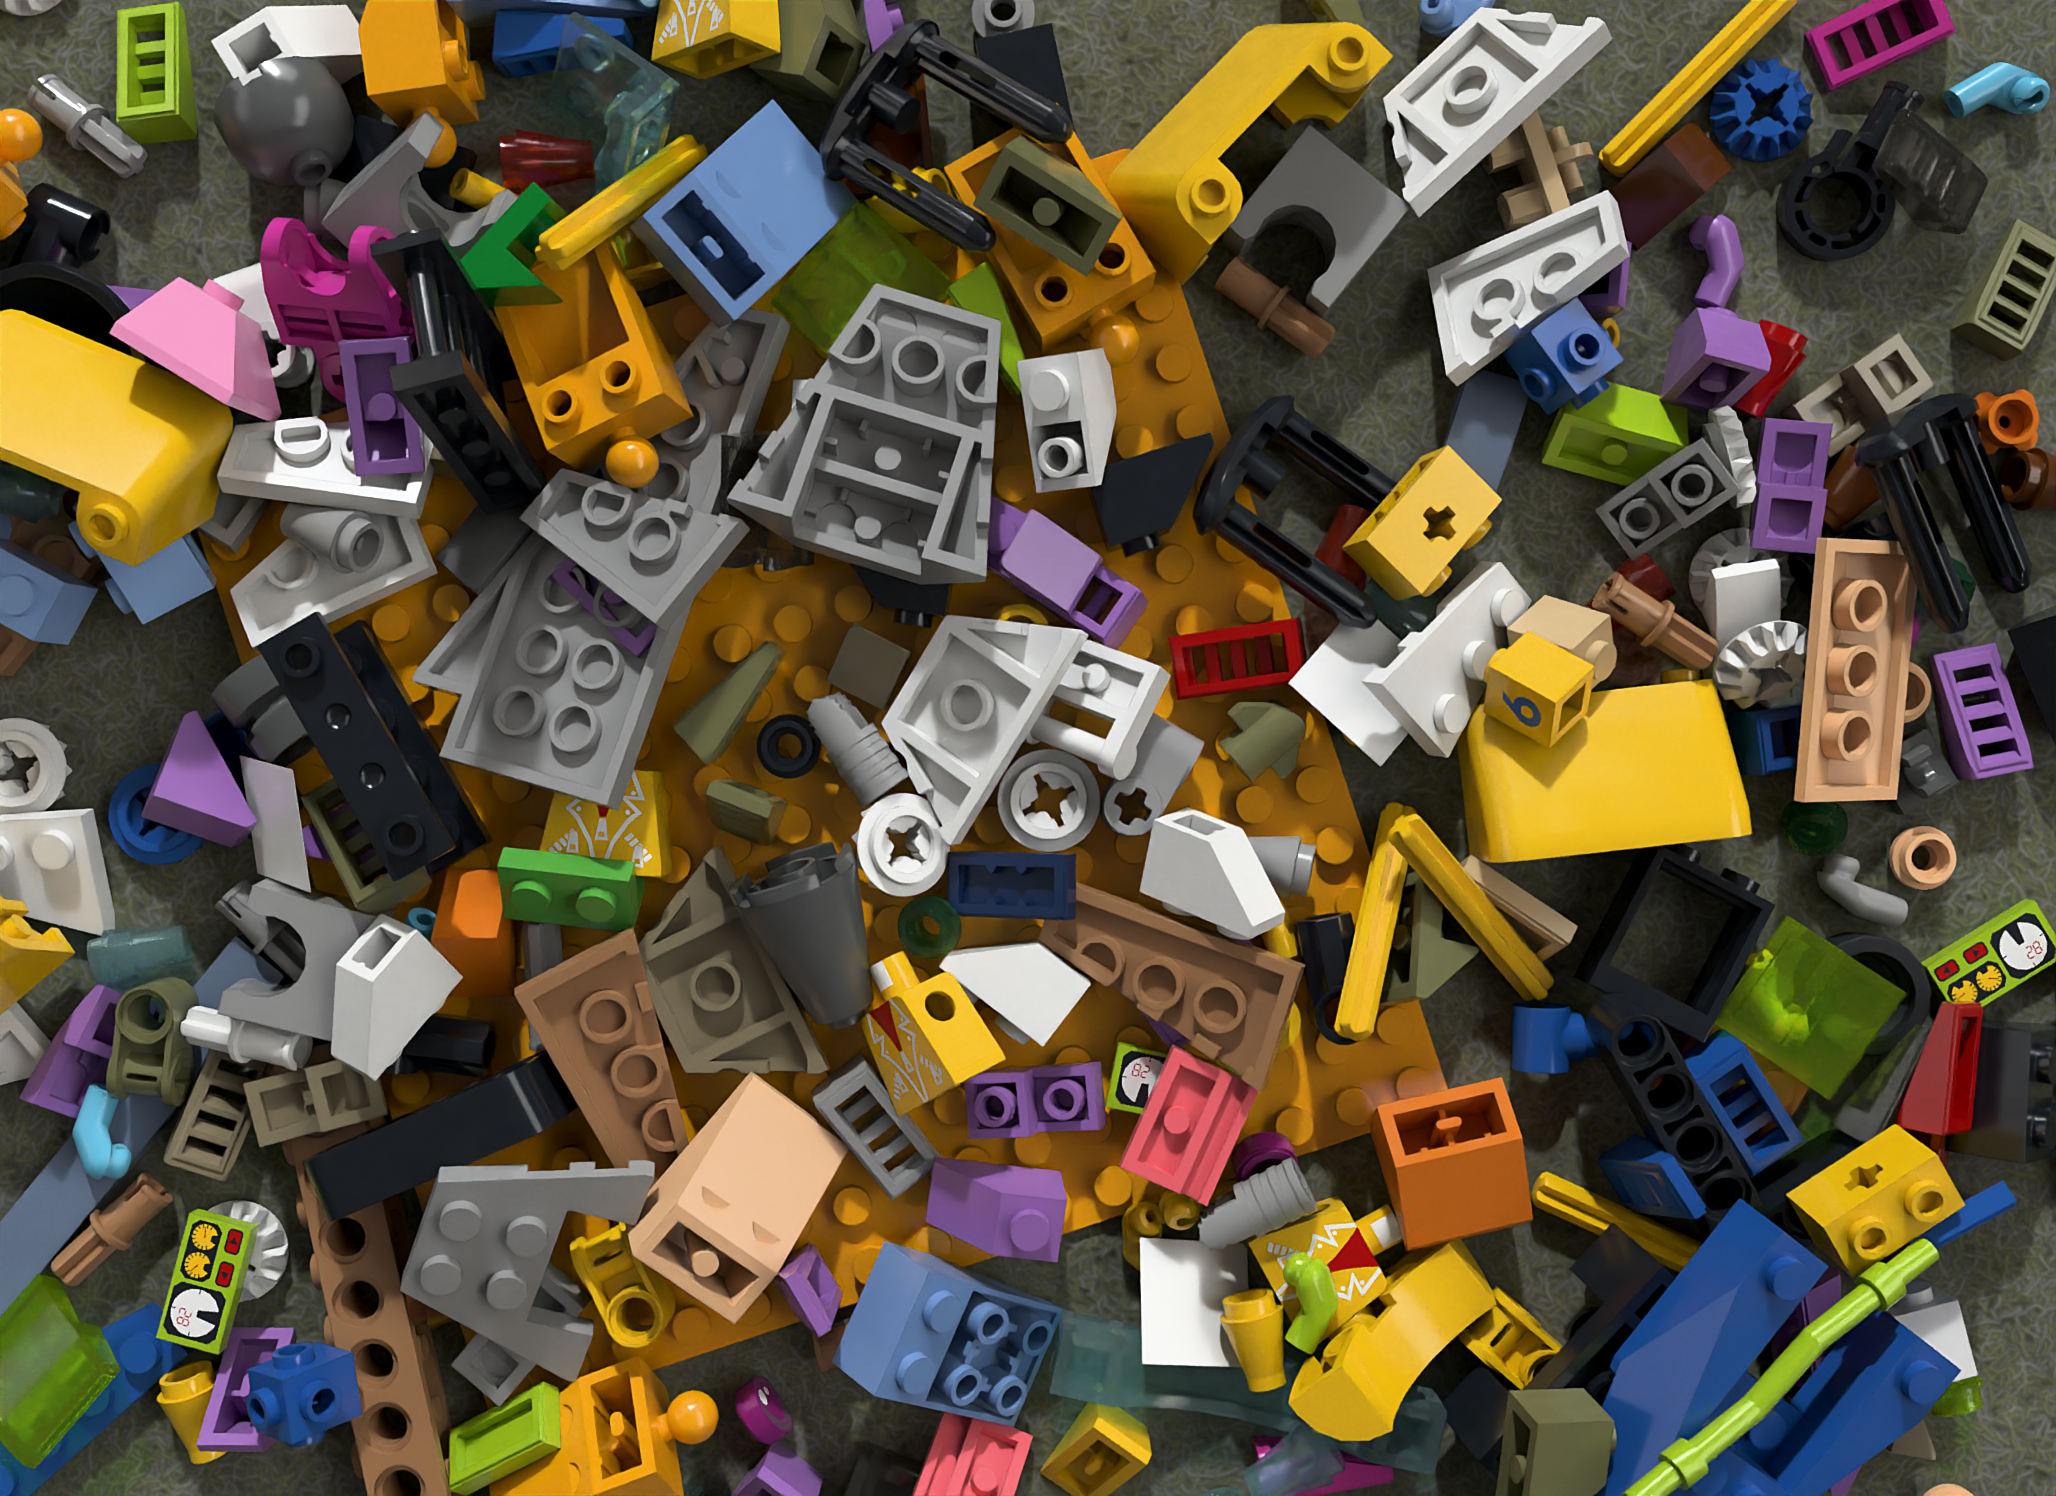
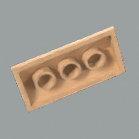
[1794,538,1917,802]

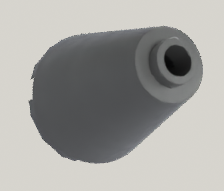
[729,842,874,1029]

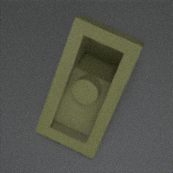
[1379,872,1479,1007]

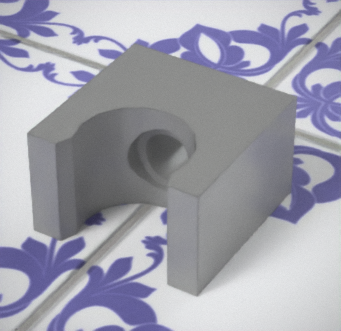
[321,110,517,260]
[1221,125,1411,318]
[217,877,396,1042]

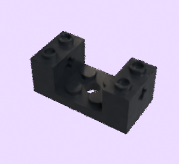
[1437,1223,1675,1479]

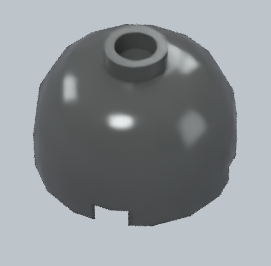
[213,56,355,187]

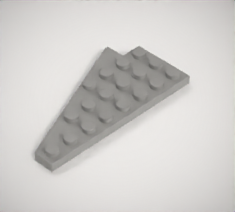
[411,308,791,811]

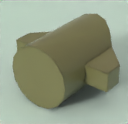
[1219,700,1306,782]

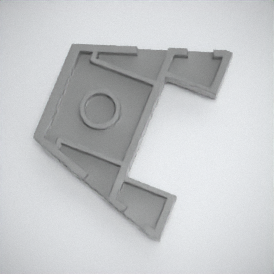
[400,1160,655,1382]

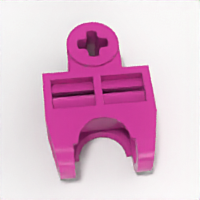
[260,217,416,405]

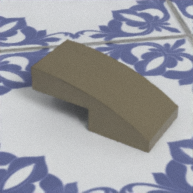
[1780,333,1934,459]
[243,1059,389,1148]

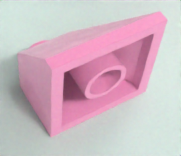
[109,277,282,421]

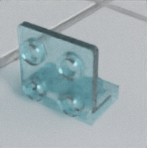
[548,12,680,197]

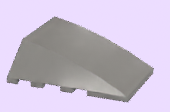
[727,283,1001,585]

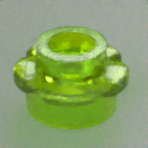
[1930,1376,1985,1417]

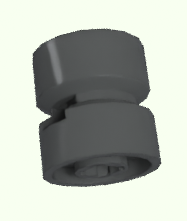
[212,654,315,767]

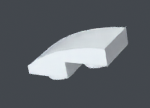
[1702,559,1781,690]

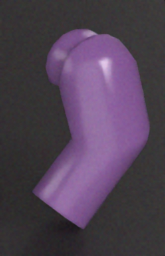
[1689,214,1744,308]

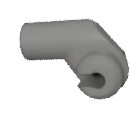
[1817,852,1908,928]

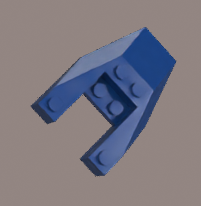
[1594,1198,1961,1496]

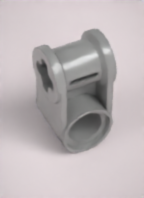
[1100,713,1204,836]

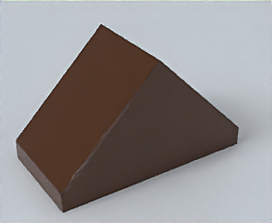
[1609,119,1734,251]

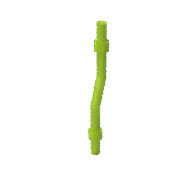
[1621,1237,1939,1496]

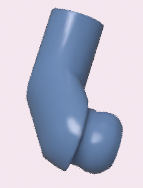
[1418,0,1496,38]

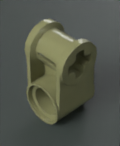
[106,977,199,1106]

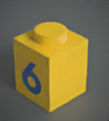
[1483,630,1595,749]

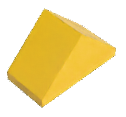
[1040,1391,1152,1496]

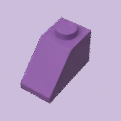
[1660,307,1772,414]
[926,1157,1067,1262]

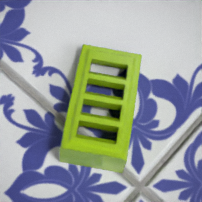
[116,2,197,145]
[947,261,1026,406]

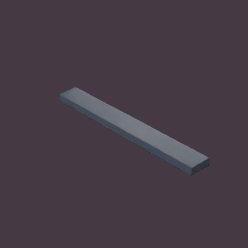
[0,934,289,1328]

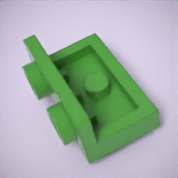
[497,847,645,932]

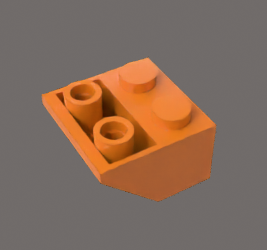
[1370,1077,1533,1251]

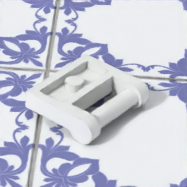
[1024,639,1171,780]

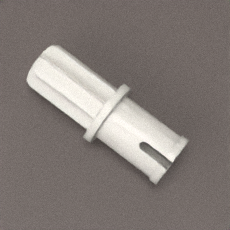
[180,1006,313,1071]

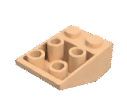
[625,1071,849,1324]

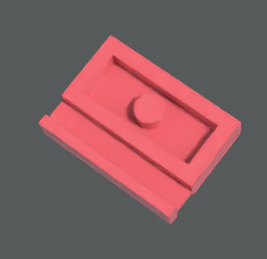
[1119,1044,1259,1206]
[912,1411,1033,1496]

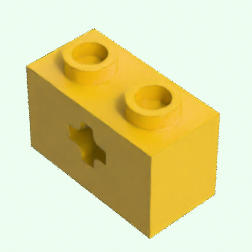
[1342,445,1502,601]
[1786,1124,1966,1278]

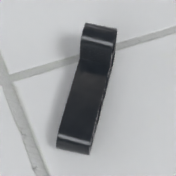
[302,1050,579,1222]

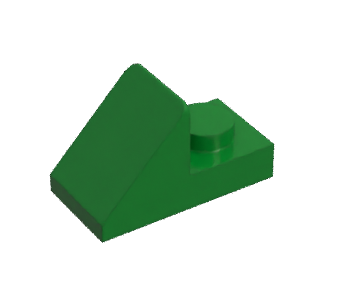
[460,181,569,307]

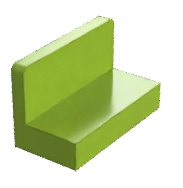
[1541,381,1689,486]

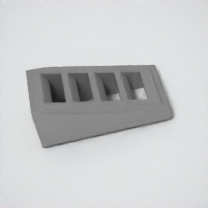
[811,1053,941,1201]

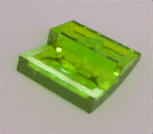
[770,200,954,356]
[1715,915,1907,1100]
[0,1273,121,1469]

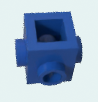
[1502,297,1624,415]
[246,1342,362,1447]

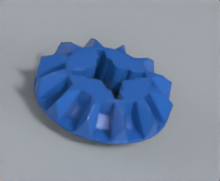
[1709,58,1814,162]
[108,763,204,865]

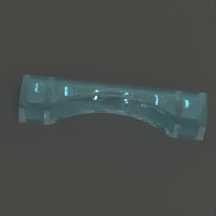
[1049,1309,1448,1476]

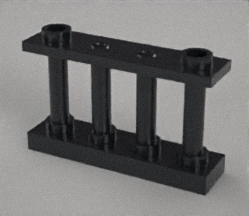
[370,227,547,515]
[257,612,494,882]

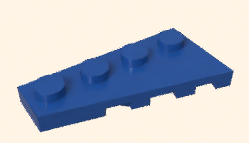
[0,1301,195,1496]

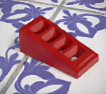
[1168,617,1307,700]
[1896,1001,1983,1136]

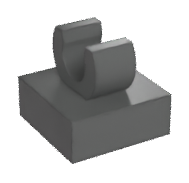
[1888,728,1959,815]

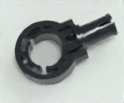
[1776,80,1925,262]

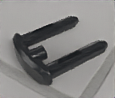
[820,19,1073,253]
[1853,393,2032,635]
[1193,395,1429,630]

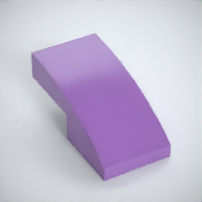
[1750,417,1833,554]
[19,984,157,1119]

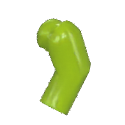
[1283,1252,1339,1354]

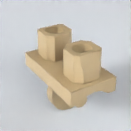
[1481,109,1594,231]

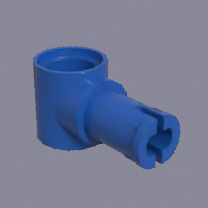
[1511,1003,1635,1074]

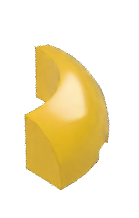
[1288,1239,1497,1441]

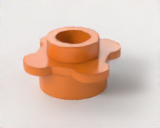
[1973,389,2040,455]

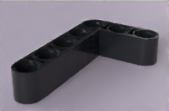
[1586,993,1864,1248]

